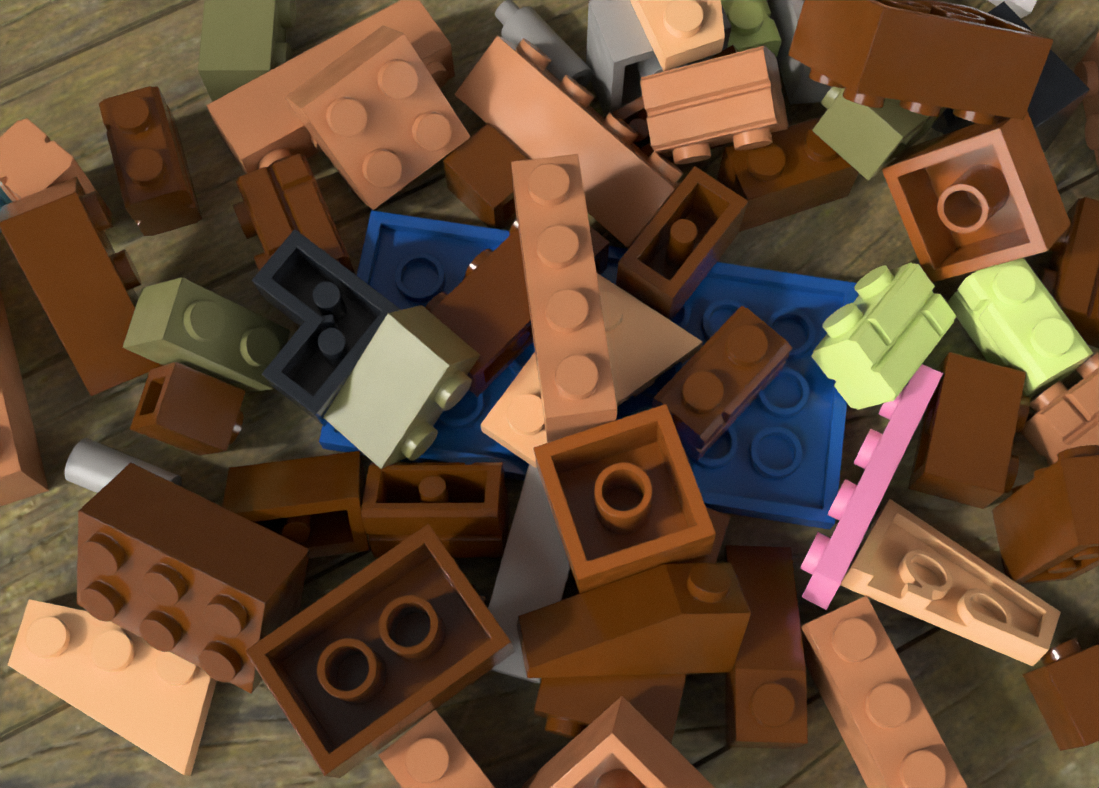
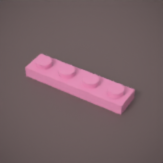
[800,364,943,610]

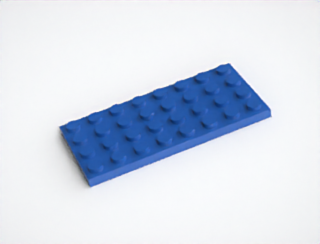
[319,210,858,530]

